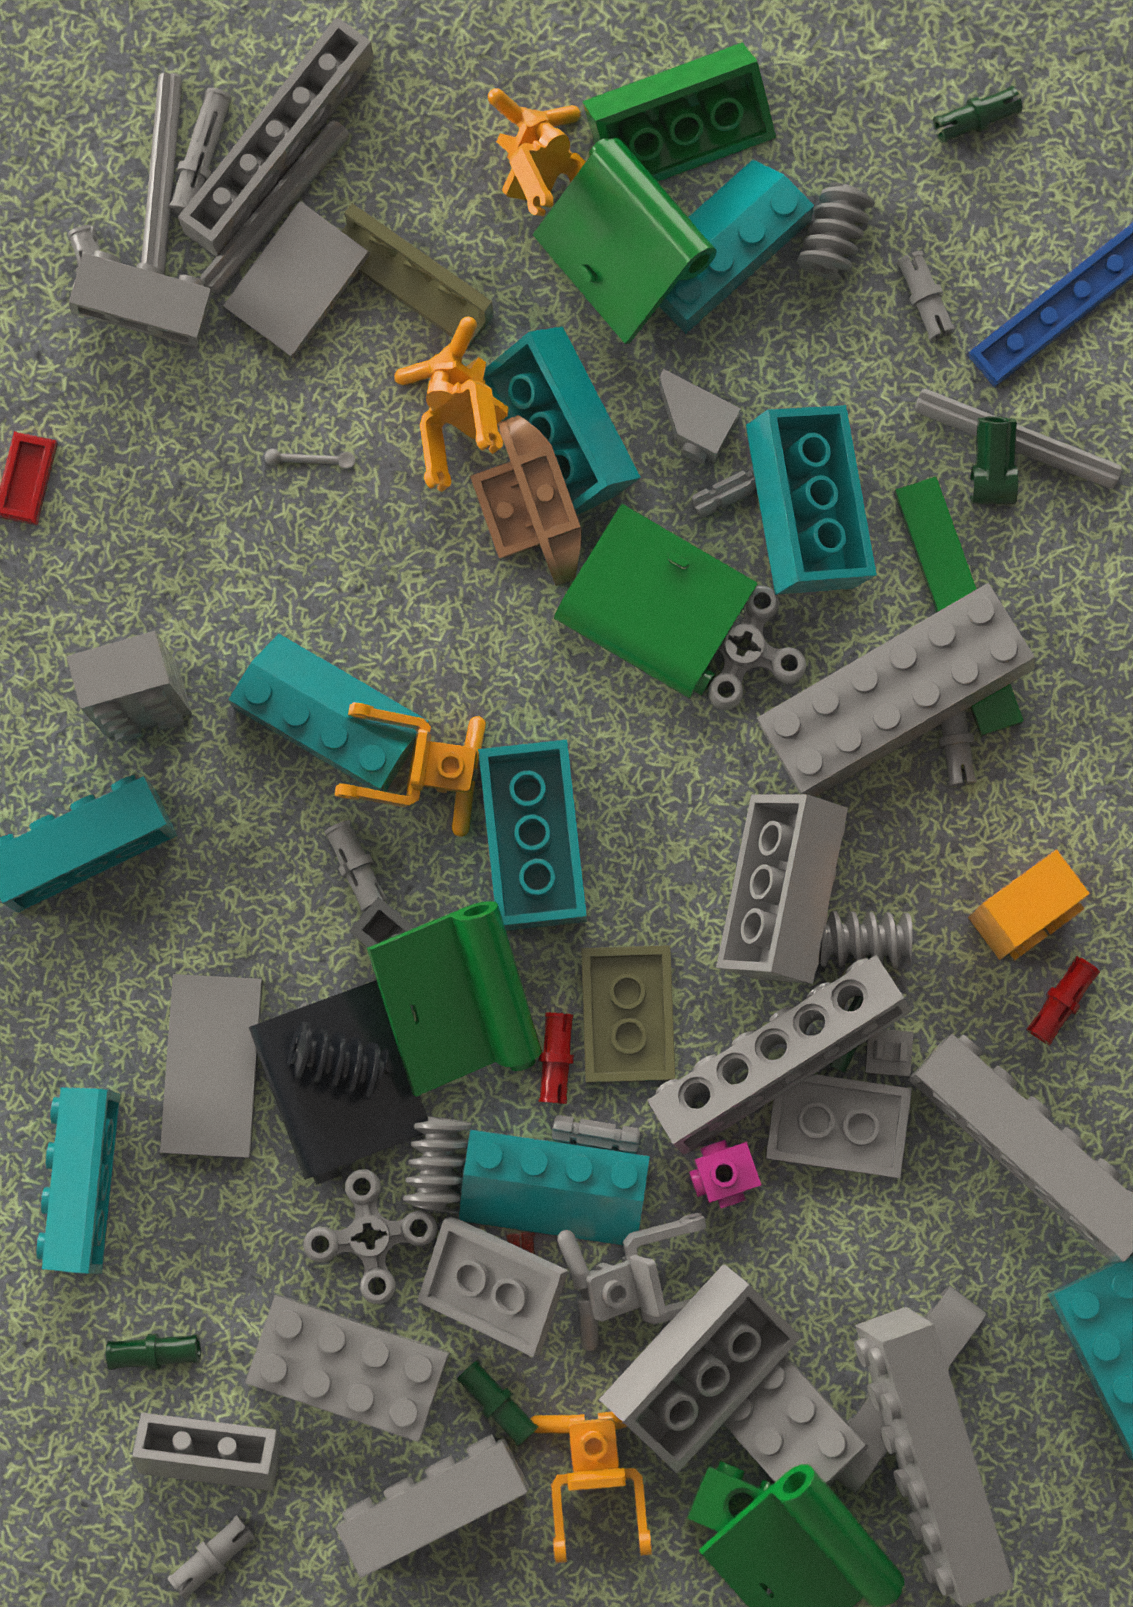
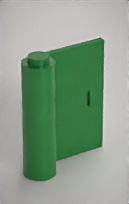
[532,138,717,344]
[554,504,758,699]
[367,901,542,1097]
[698,1464,905,1607]

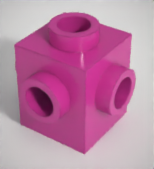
[689,1140,761,1209]

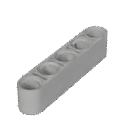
[836,1285,986,1493]

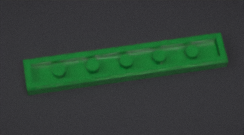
[894,476,1024,737]

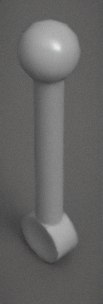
[264,449,355,470]

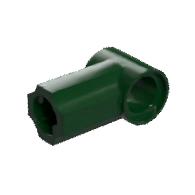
[970,416,1018,504]

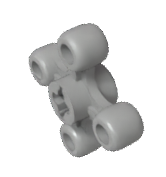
[708,585,807,711]
[303,1169,438,1304]

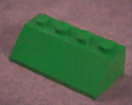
[582,42,777,182]

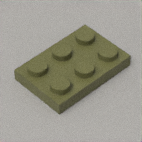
[581,945,675,1083]

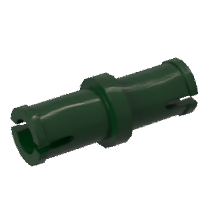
[933,86,1023,143]
[106,1333,201,1370]
[457,1360,539,1447]

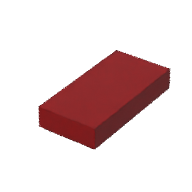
[0,431,58,526]

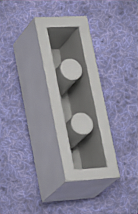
[69,251,211,348]
[132,1413,281,1491]

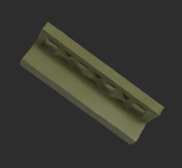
[341,203,494,349]

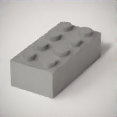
[66,631,192,742]
[716,794,848,984]
[599,1264,801,1474]
[245,1295,450,1442]
[335,1434,529,1578]

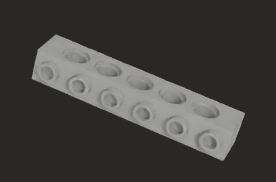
[178,17,375,257]
[647,955,912,1155]

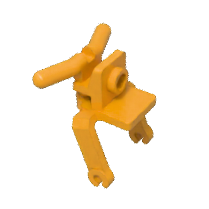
[488,88,586,216]
[394,316,509,492]
[334,702,486,837]
[530,1411,652,1563]

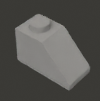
[659,369,741,464]

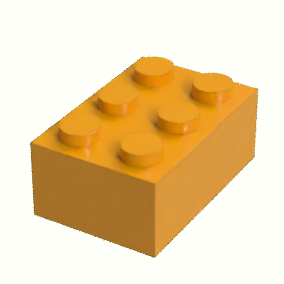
[968,849,1090,961]

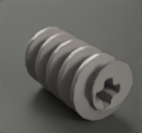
[797,182,875,281]
[819,911,913,969]
[403,1116,472,1213]

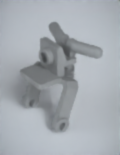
[557,1213,707,1351]

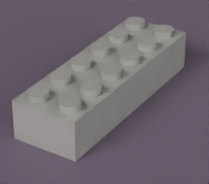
[757,583,1035,797]
[907,1034,1133,1262]
[854,1307,1014,1607]

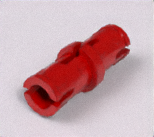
[1026,956,1100,1046]
[538,1012,574,1104]

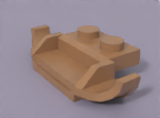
[470,415,582,586]

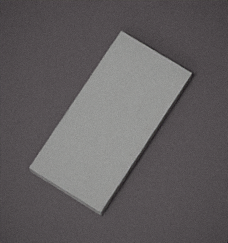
[160,974,263,1158]

